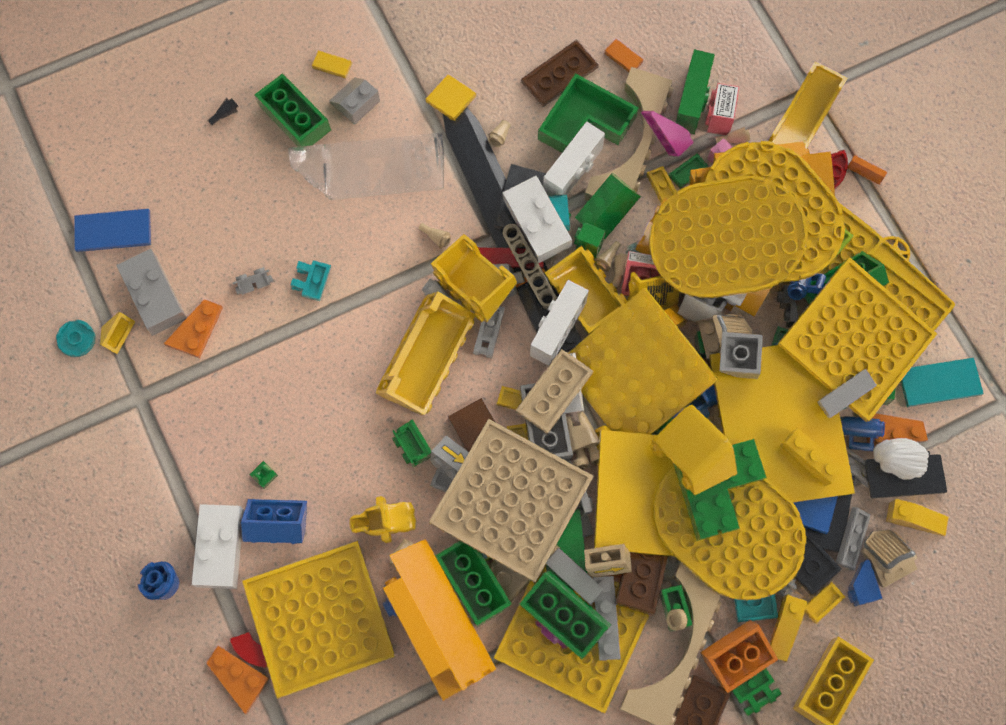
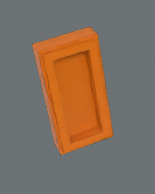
[604,39,643,72]
[848,155,887,185]

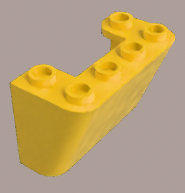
[431,234,517,323]
[545,246,628,335]

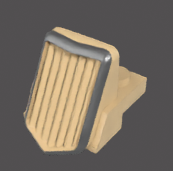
[698,314,753,360]
[861,530,917,588]

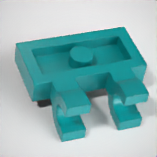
[290,260,331,302]

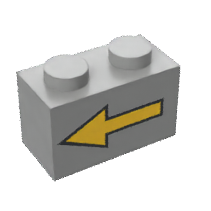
[430,436,469,480]

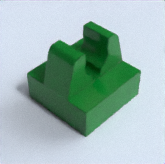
[249,461,278,489]

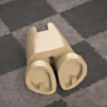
[566,411,599,470]

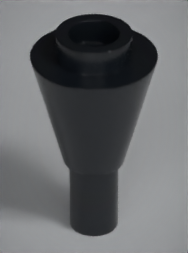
[208,97,239,126]

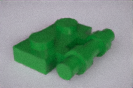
[732,668,782,716]

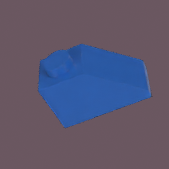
[848,559,883,607]

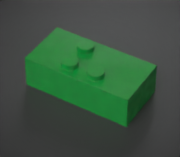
[675,49,715,135]
[254,73,332,152]
[520,571,611,659]

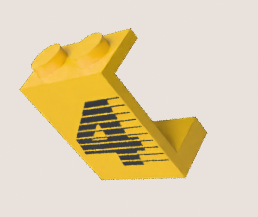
[627,272,679,309]

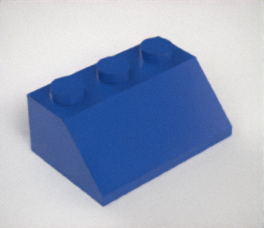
[241,499,307,544]

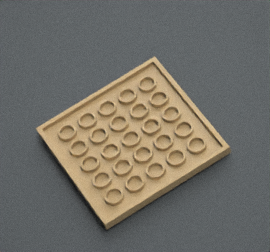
[429,419,594,583]

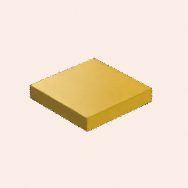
[426,74,476,121]

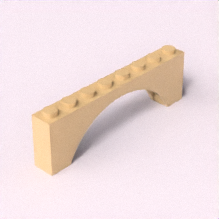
[584,67,674,201]
[619,562,721,725]

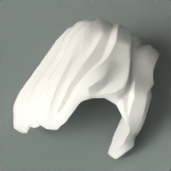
[874,438,929,480]

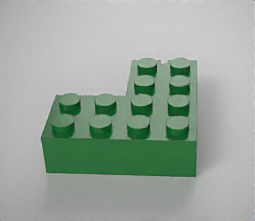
[538,73,639,153]
[673,439,766,541]

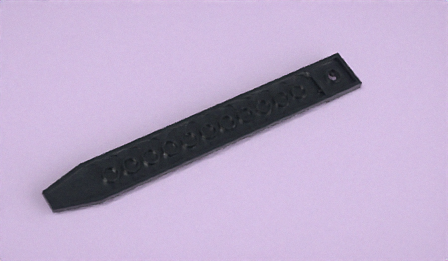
[442,107,582,353]

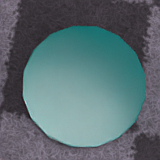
[56,320,96,357]

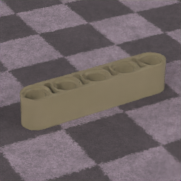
[503,224,557,309]

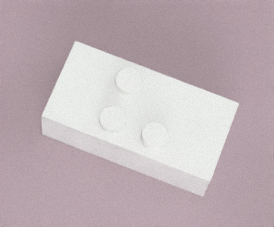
[543,122,605,196]
[503,176,572,263]
[530,280,589,366]
[192,504,244,589]

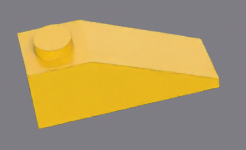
[886,499,949,536]
[770,595,807,662]

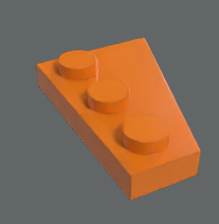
[163,299,223,358]
[866,413,928,447]
[206,646,270,714]

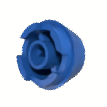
[138,561,179,600]

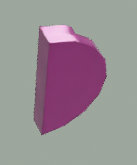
[536,620,567,649]

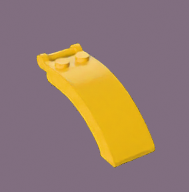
[769,61,847,148]

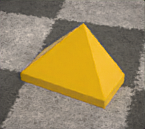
[100,312,135,354]

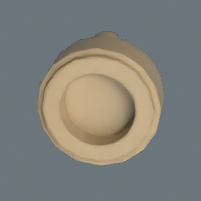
[667,609,687,631]

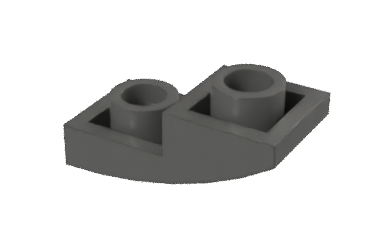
[777,285,798,328]

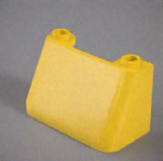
[650,405,737,495]

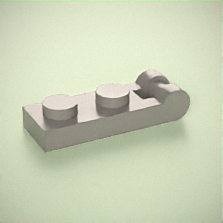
[473,306,505,359]

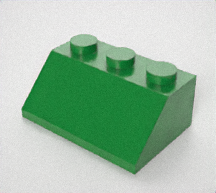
[575,173,641,239]

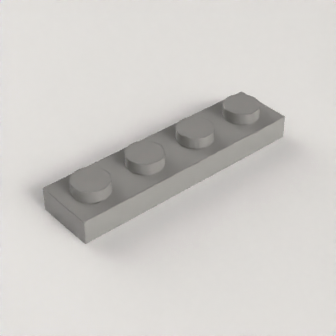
[593,576,621,661]

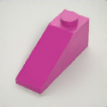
[641,111,694,157]

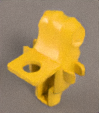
[349,496,417,543]

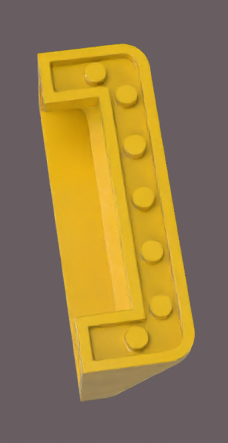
[376,291,475,415]

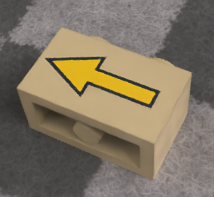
[585,544,632,578]

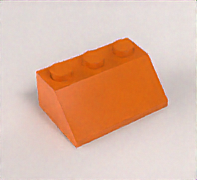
[700,620,778,693]

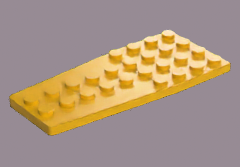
[818,203,955,331]

